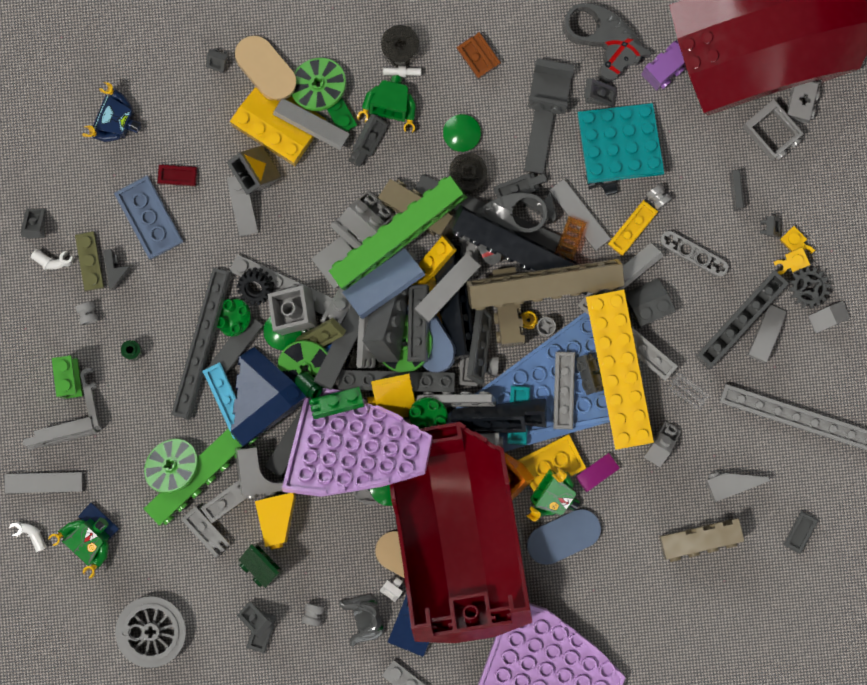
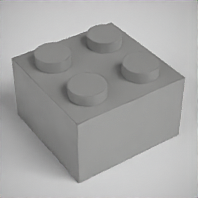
[268,285,317,335]

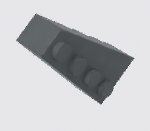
[362,287,409,362]

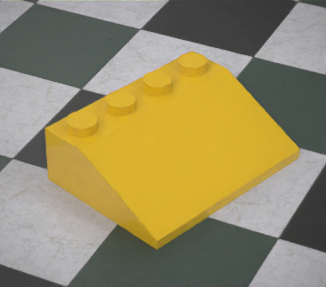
[230,87,326,166]

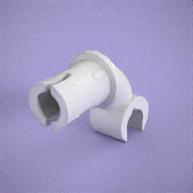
[31,248,74,270]
[9,522,47,552]

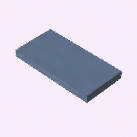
[114,175,184,260]
[342,248,425,319]

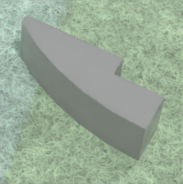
[747,304,786,363]

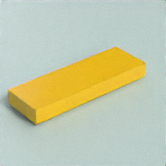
[607,200,658,256]

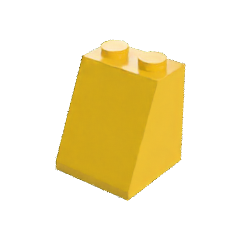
[255,493,296,550]

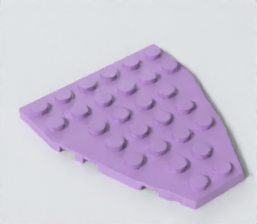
[282,388,433,497]
[478,603,626,685]

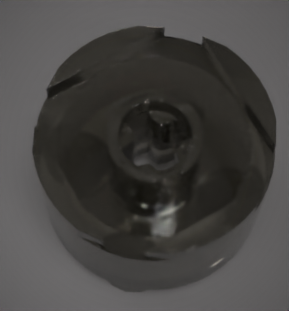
[381,25,419,67]
[449,153,487,194]

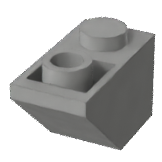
[644,421,681,467]

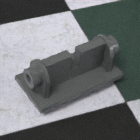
[576,354,603,396]

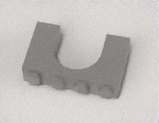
[235,441,294,499]

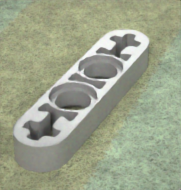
[660,231,728,277]

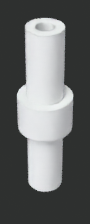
[383,66,421,77]

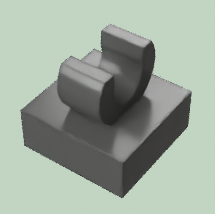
[206,48,228,73]
[760,216,781,238]

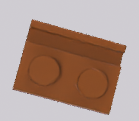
[456,32,501,79]

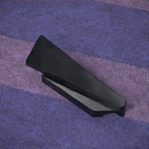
[450,398,547,433]

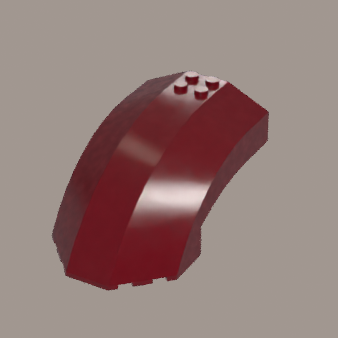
[669,0,867,116]
[390,422,533,643]

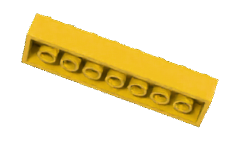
[586,289,654,450]

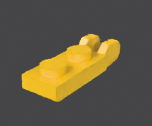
[417,236,457,285]

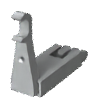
[23,368,102,450]

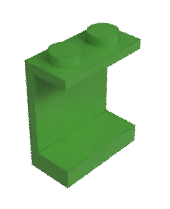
[52,355,83,399]

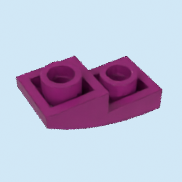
[576,453,620,492]

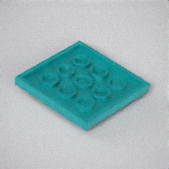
[577,103,664,184]

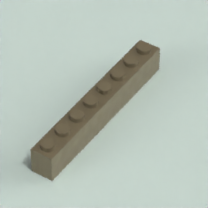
[467,259,624,310]

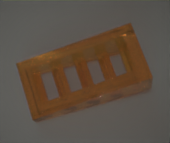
[556,216,587,260]

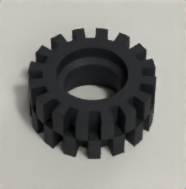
[237,268,274,305]

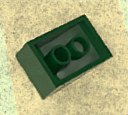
[239,543,283,588]

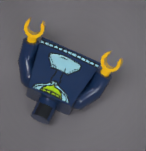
[82,82,141,142]

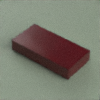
[157,165,197,187]

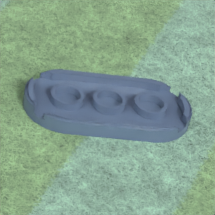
[406,305,456,372]
[527,510,601,565]

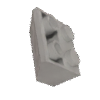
[338,191,395,242]

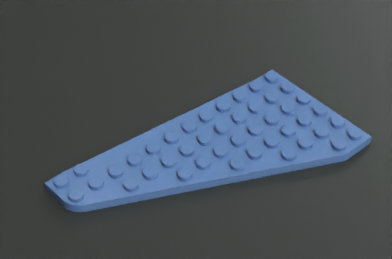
[446,312,610,452]

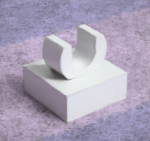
[380,577,403,602]

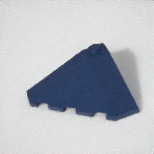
[230,347,306,447]

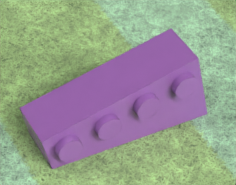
[641,40,685,91]

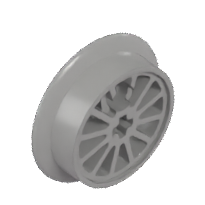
[115,597,186,668]

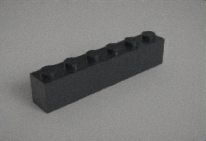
[435,241,473,360]

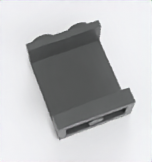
[528,58,574,114]

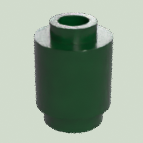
[121,340,142,361]
[295,372,323,399]

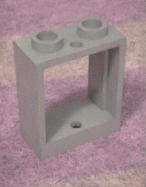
[742,99,804,161]

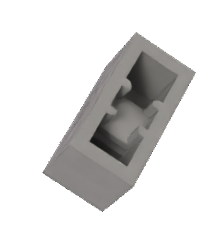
[786,82,820,124]

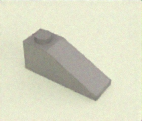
[227,176,258,237]
[705,471,770,502]

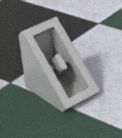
[808,301,851,334]

